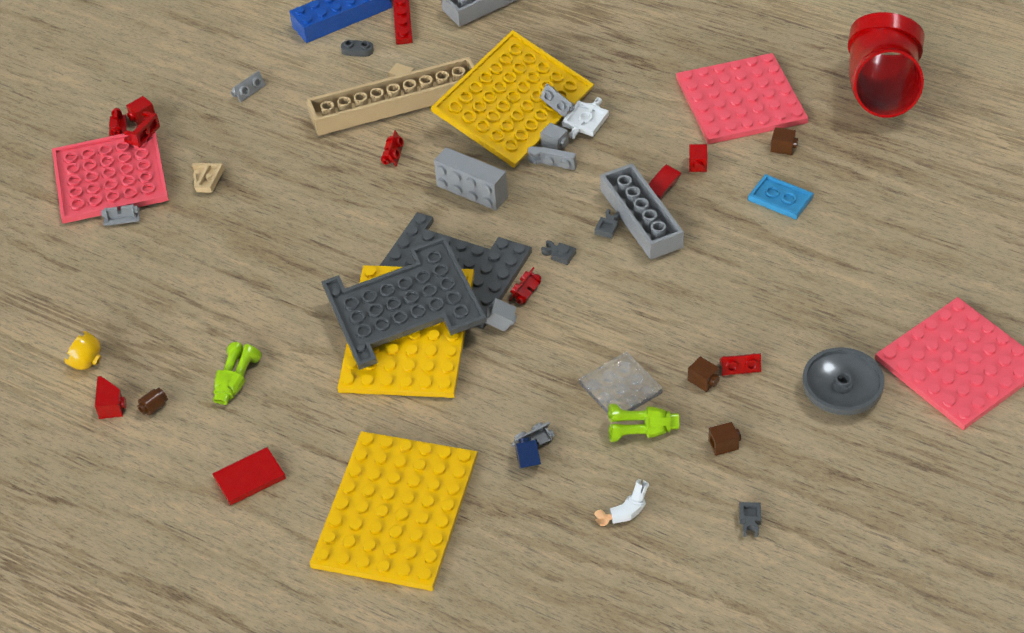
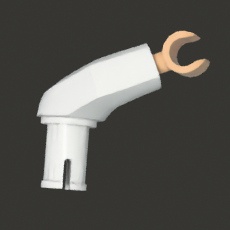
[594,479,649,526]

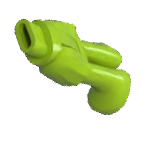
[213,342,262,405]
[608,404,679,442]

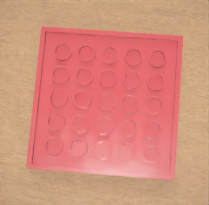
[676,53,808,144]
[52,132,169,224]
[875,297,1024,430]

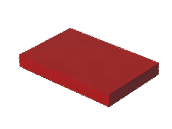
[212,447,286,506]

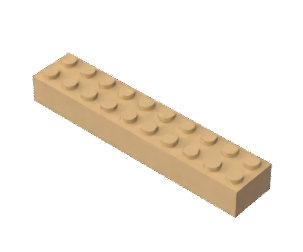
[306,57,474,136]

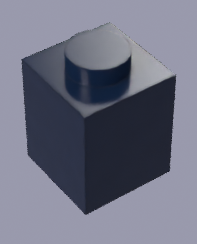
[514,437,541,469]

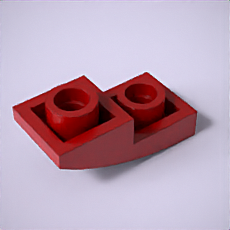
[648,164,681,199]

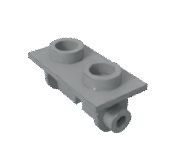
[231,70,266,102]
[540,83,575,118]
[101,204,140,226]
[511,422,555,447]

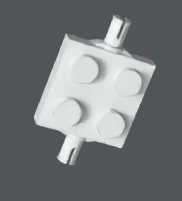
[562,97,609,139]

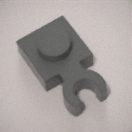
[595,209,619,239]
[541,240,576,265]
[739,502,761,537]

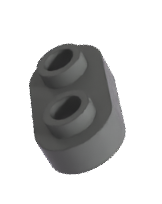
[341,40,374,57]

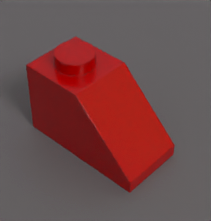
[95,376,127,419]

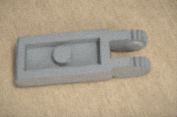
[527,146,577,170]

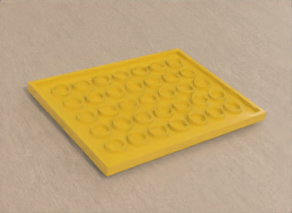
[431,30,594,168]
[337,265,475,398]
[310,431,478,591]

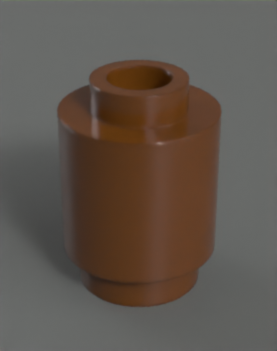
[137,388,168,416]

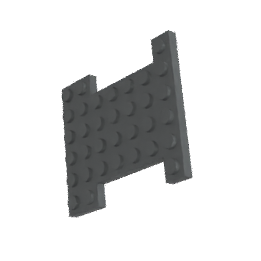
[380,212,532,329]
[321,236,487,370]

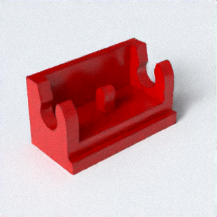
[123,111,160,148]

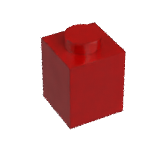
[126,96,155,125]
[689,144,707,172]

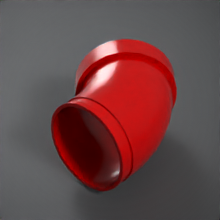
[848,12,925,118]

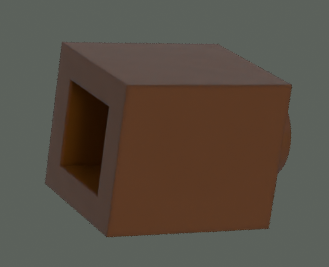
[771,127,798,155]
[688,356,720,392]
[708,422,741,456]

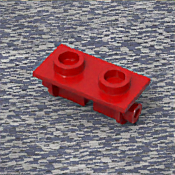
[109,108,127,136]
[381,130,404,167]
[509,267,541,304]
[720,353,761,376]

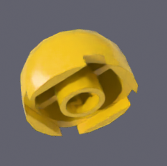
[65,331,102,370]

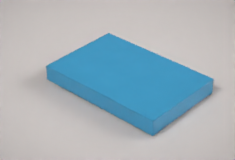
[748,174,814,220]

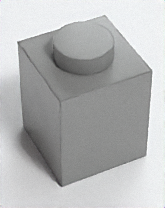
[540,123,569,150]
[486,298,517,331]

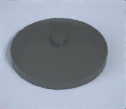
[802,347,884,415]

